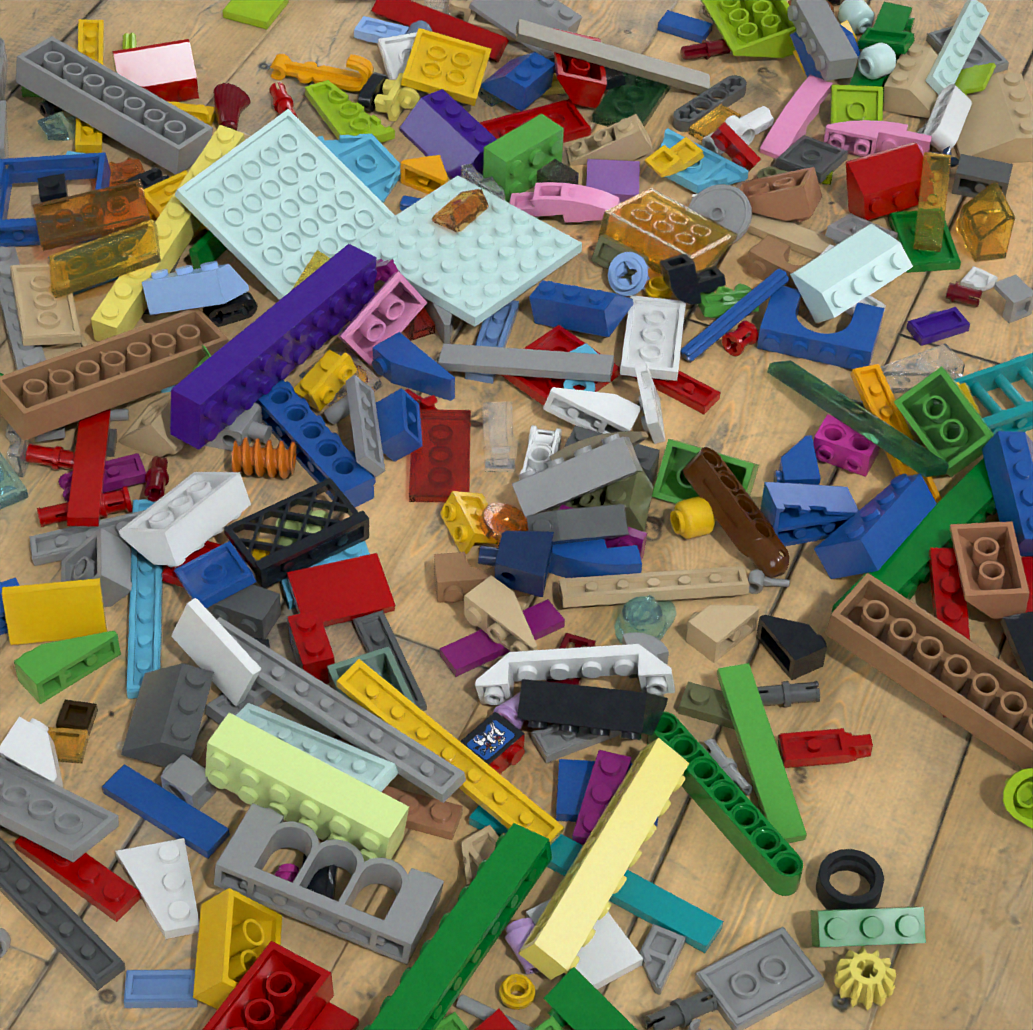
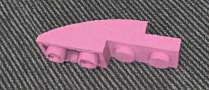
[824,120,932,162]
[510,182,620,223]

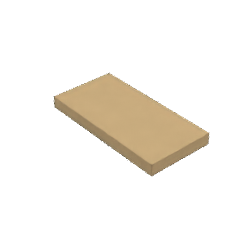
[10,263,81,346]

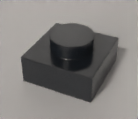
[37,173,69,205]

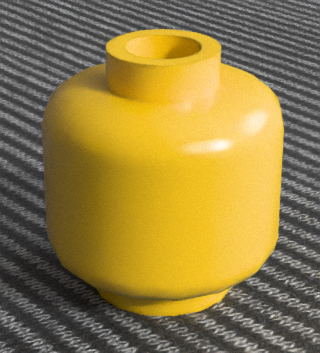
[670,496,717,539]

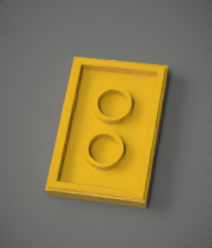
[2,578,107,645]

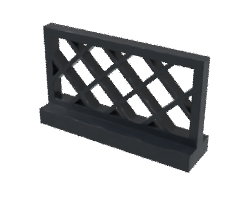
[224,478,369,588]

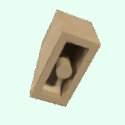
[686,605,759,663]

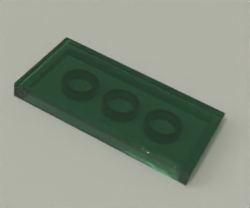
[591,72,672,127]

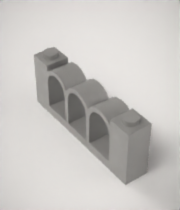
[214,803,444,965]

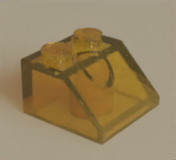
[956,182,1015,262]

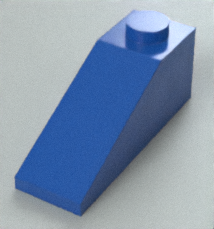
[372,332,455,401]

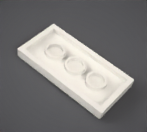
[620,295,686,381]

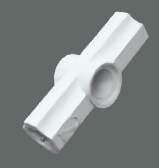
[702,106,774,155]

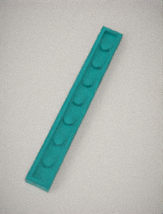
[469,805,724,953]

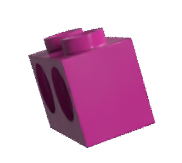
[813,414,882,477]

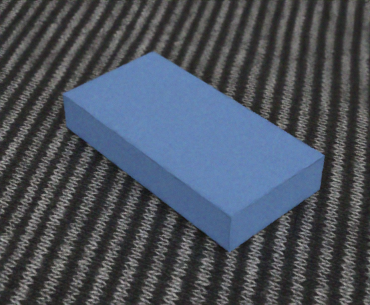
[124,969,198,1008]

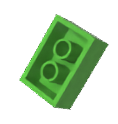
[483,114,564,202]
[894,366,994,477]

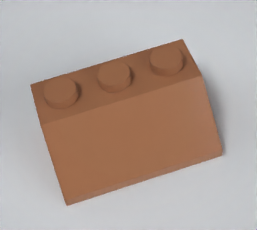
[950,521,1029,619]

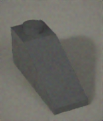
[526,504,629,545]

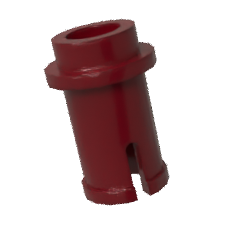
[945,281,982,307]

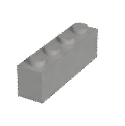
[788,0,858,81]
[512,433,643,518]

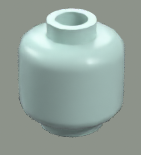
[838,0,874,34]
[858,43,896,80]

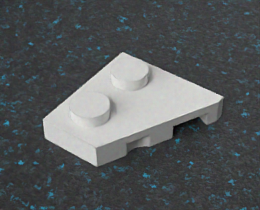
[635,362,665,444]

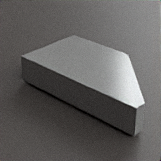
[639,924,686,995]

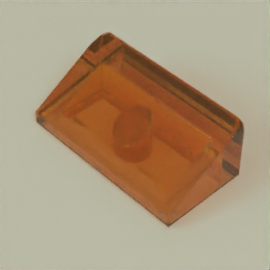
[431,189,489,232]

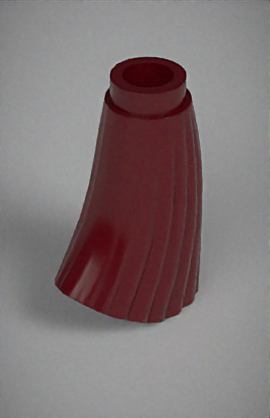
[213,83,251,131]

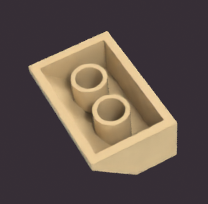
[884,44,939,118]

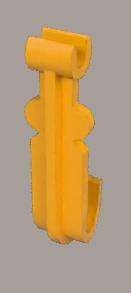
[270,54,374,91]

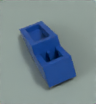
[549,539,642,578]

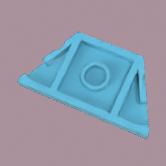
[660,128,749,194]
[317,134,401,203]

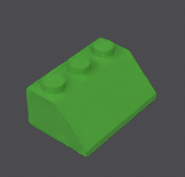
[652,439,760,504]

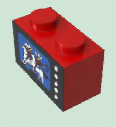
[287,609,335,684]
[460,712,525,775]

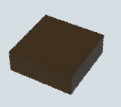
[56,699,98,737]

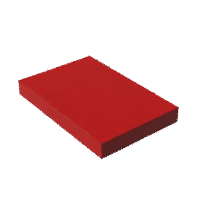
[286,553,396,627]

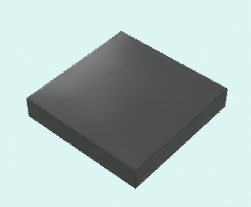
[776,135,848,183]

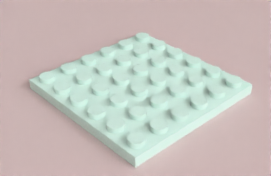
[174,109,396,300]
[351,176,582,327]

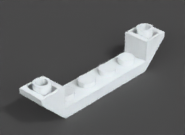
[475,644,675,705]

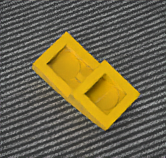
[644,137,704,177]

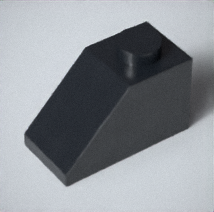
[756,615,827,681]

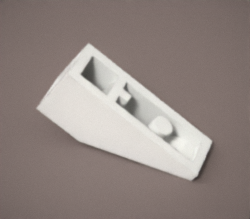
[543,387,642,434]

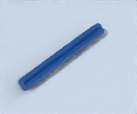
[680,269,789,362]

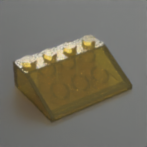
[598,188,738,275]

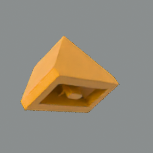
[400,155,448,194]

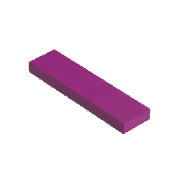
[440,599,565,677]

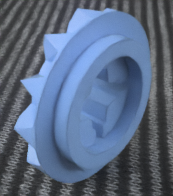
[608,252,650,296]

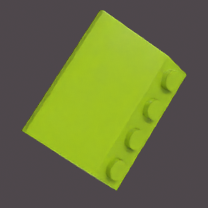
[701,0,797,58]

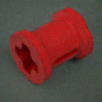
[722,321,759,356]

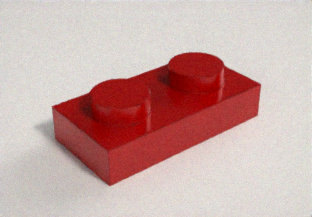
[710,122,761,172]

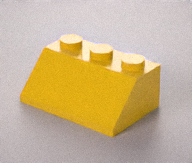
[193,888,282,1009]

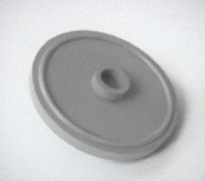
[686,184,752,248]

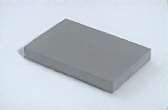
[926,26,1009,74]
[695,927,825,1030]

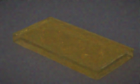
[49,220,161,299]

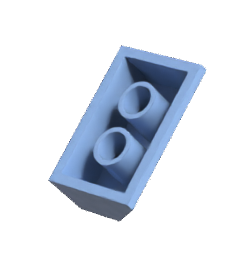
[142,261,249,315]

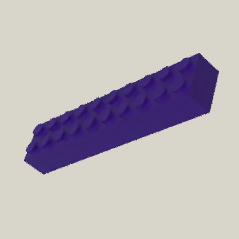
[170,244,377,450]

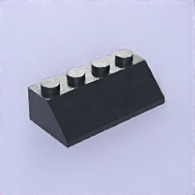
[517,679,668,740]

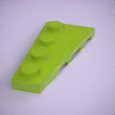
[305,80,395,143]

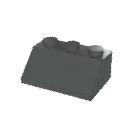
[121,663,214,767]

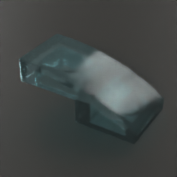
[37,112,76,141]

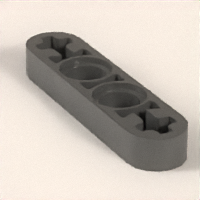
[672,75,747,132]

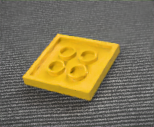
[401,28,491,106]

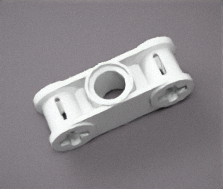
[519,425,562,480]

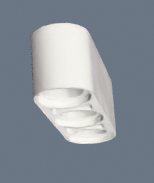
[923,84,972,154]

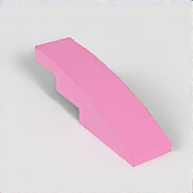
[759,75,833,159]

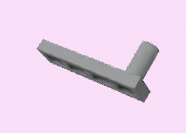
[324,375,385,477]

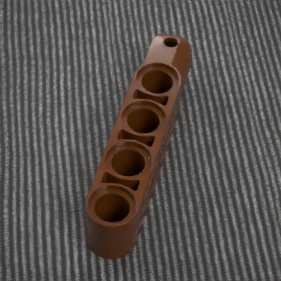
[683,447,790,578]

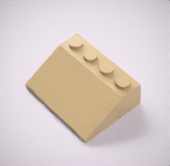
[955,73,1033,163]

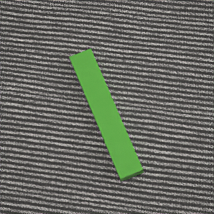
[717,663,807,843]

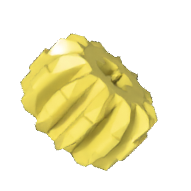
[834,946,896,1011]

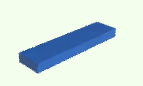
[102,764,230,859]

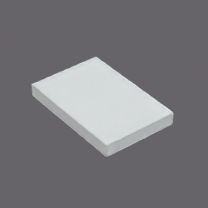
[171,598,261,706]
[526,899,643,989]

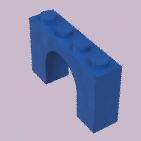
[757,286,885,369]

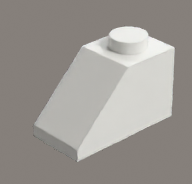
[0,717,63,788]

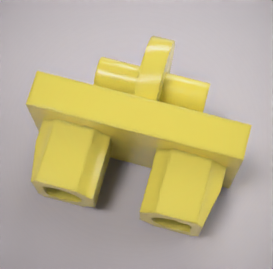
[374,73,420,121]

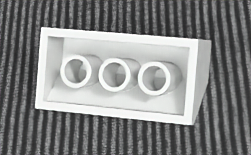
[119,472,251,567]

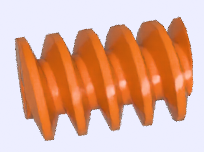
[232,437,296,479]

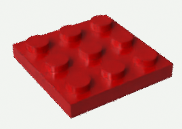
[501,325,620,406]

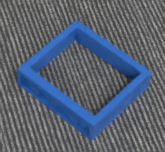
[0,152,111,247]

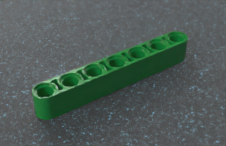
[647,711,803,896]

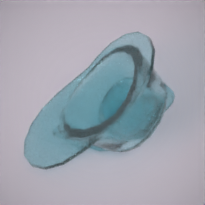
[615,595,677,644]

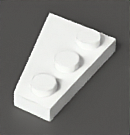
[115,838,199,939]

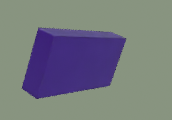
[906,307,970,346]

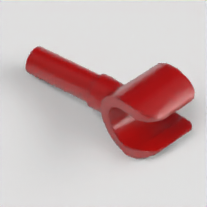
[405,389,438,416]

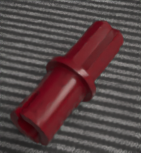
[681,39,731,60]
[145,456,169,502]

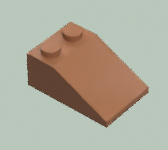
[736,167,822,222]

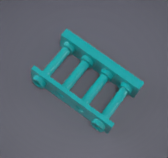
[954,353,1033,435]

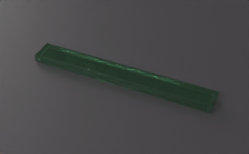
[767,360,949,477]

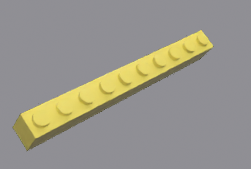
[91,125,245,341]

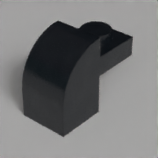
[660,253,726,304]

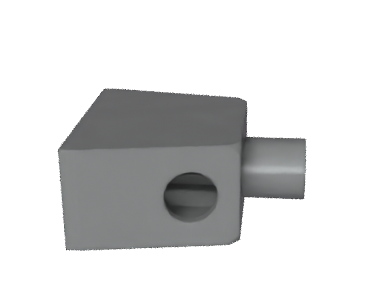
[204,403,272,451]

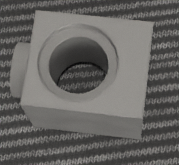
[161,754,216,810]

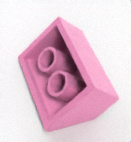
[337,272,428,366]

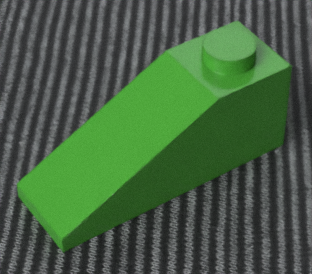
[14,631,121,704]

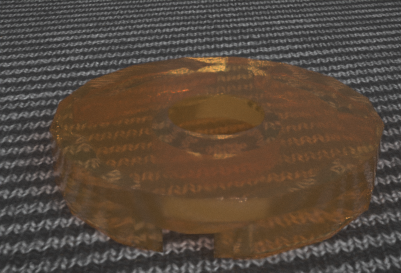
[479,503,528,547]

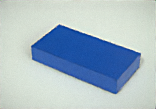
[657,10,713,43]

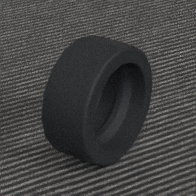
[816,849,885,909]

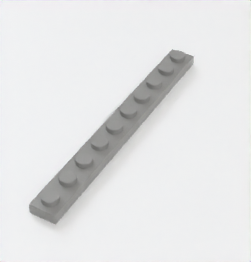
[0,246,65,442]
[216,617,466,803]

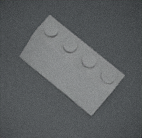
[469,0,582,57]

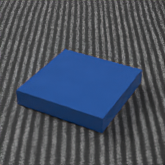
[174,541,256,608]

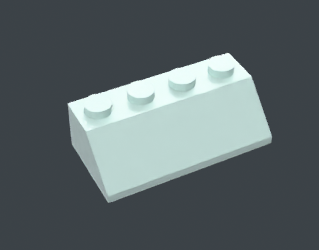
[790,223,913,323]

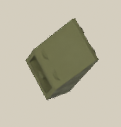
[550,466,654,531]

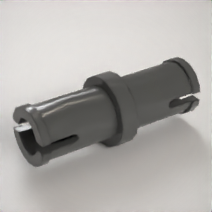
[757,681,820,707]
[644,988,717,1030]

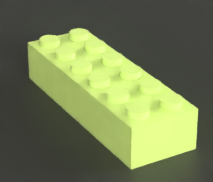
[205,713,409,862]

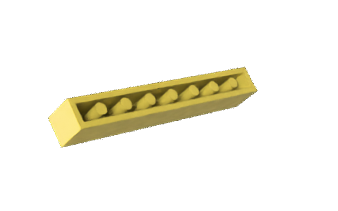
[518,738,689,980]

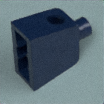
[478,531,554,597]

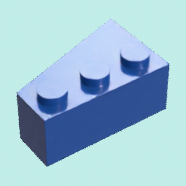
[760,482,859,547]

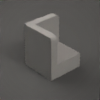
[994,275,1033,323]

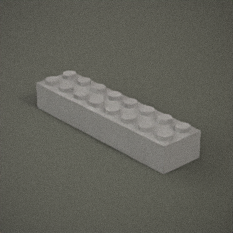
[16,36,213,174]

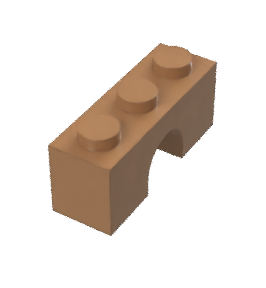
[747,235,815,302]
[434,552,531,603]

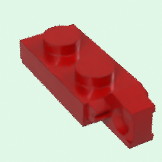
[778,728,873,768]

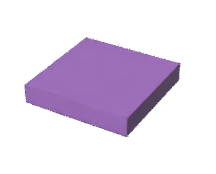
[586,159,640,202]

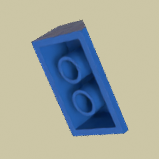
[529,280,634,337]

